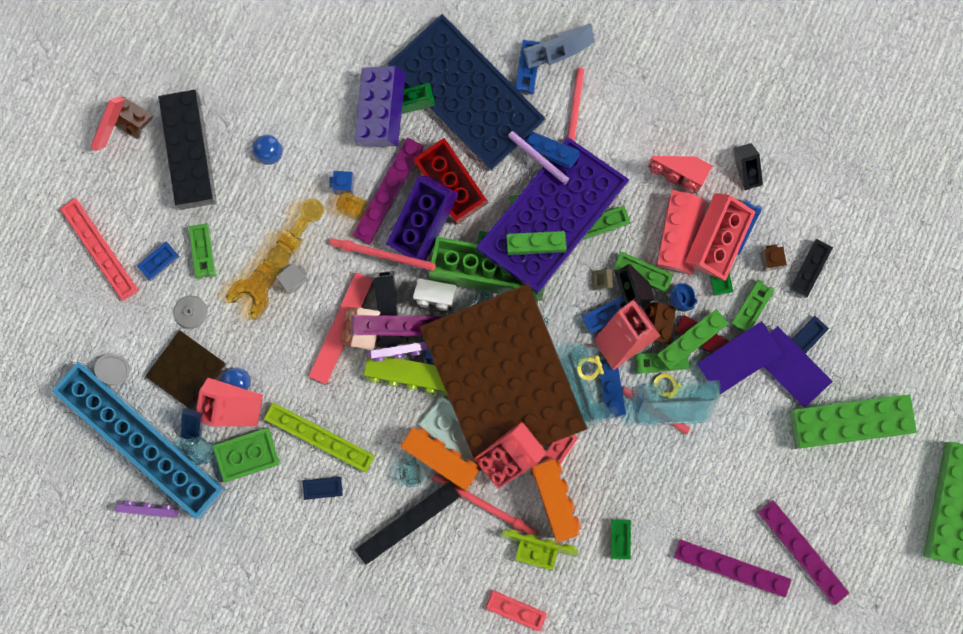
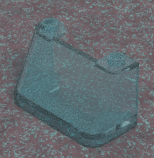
[560,343,620,427]
[632,381,720,426]

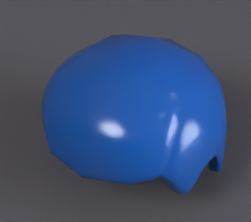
[252,134,283,165]
[670,283,698,312]
[220,367,251,390]

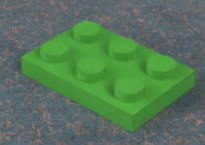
[213,428,281,483]

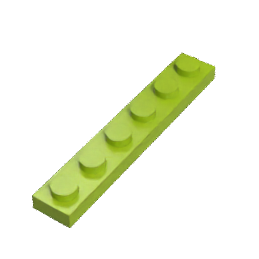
[264,402,376,473]

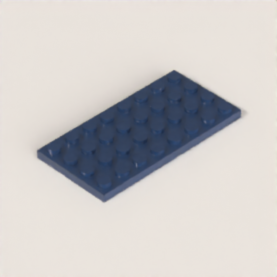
[388,14,546,171]

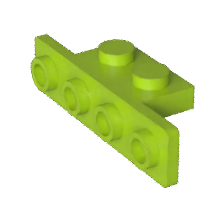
[501,529,579,571]

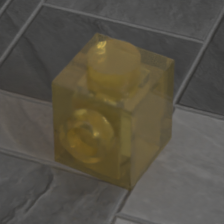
[336,192,367,221]

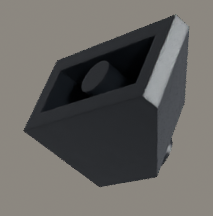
[734,143,763,191]
[615,264,655,307]

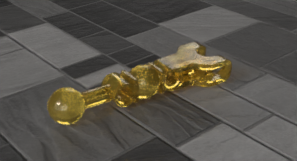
[225,198,324,320]

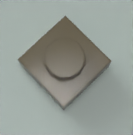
[592,268,613,291]

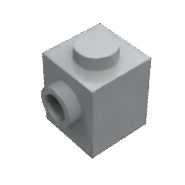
[276,263,308,294]

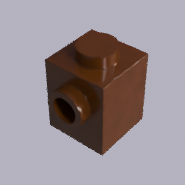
[760,244,787,272]

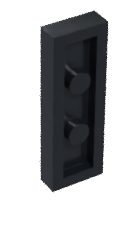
[789,239,833,298]

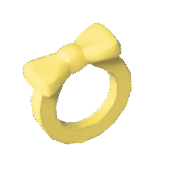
[577,355,604,380]
[653,374,682,401]

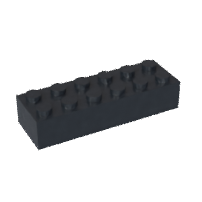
[158,89,217,210]

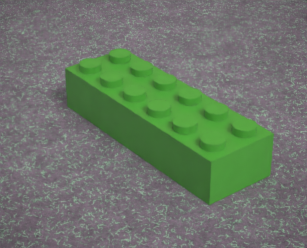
[429,237,545,301]
[790,394,917,449]
[923,441,963,566]

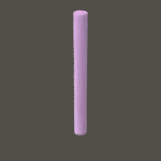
[508,131,569,184]

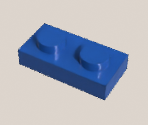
[137,241,180,281]

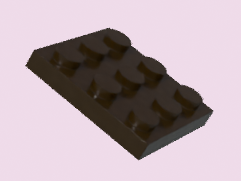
[145,330,227,410]

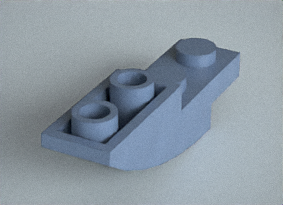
[523,23,595,68]

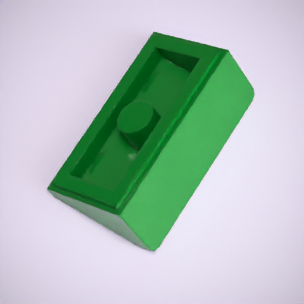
[402,83,435,114]

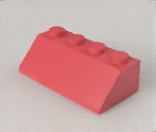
[655,190,707,275]
[685,193,755,281]

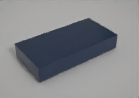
[792,316,829,354]
[181,408,203,442]
[302,477,343,500]

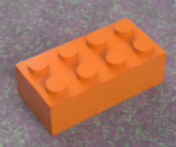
[400,427,479,491]
[531,457,582,543]

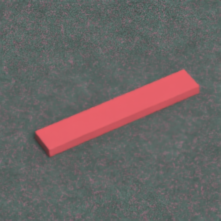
[60,198,139,301]
[309,272,374,385]

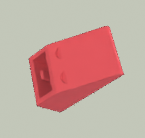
[647,156,713,194]
[594,300,660,370]
[197,378,263,427]
[474,422,547,489]

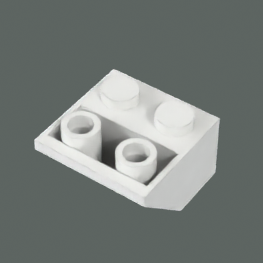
[413,278,457,312]

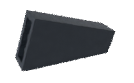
[374,271,402,348]

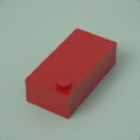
[413,138,489,224]

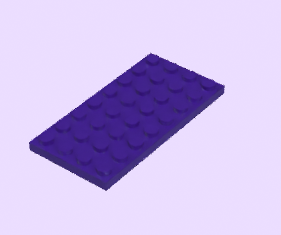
[476,137,629,294]

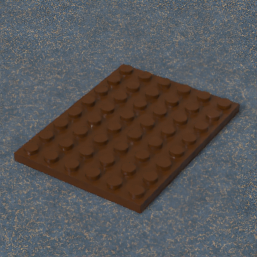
[420,283,588,471]

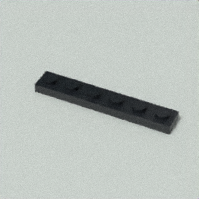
[354,481,461,565]

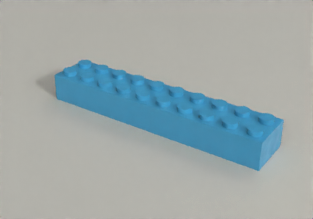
[52,362,227,519]

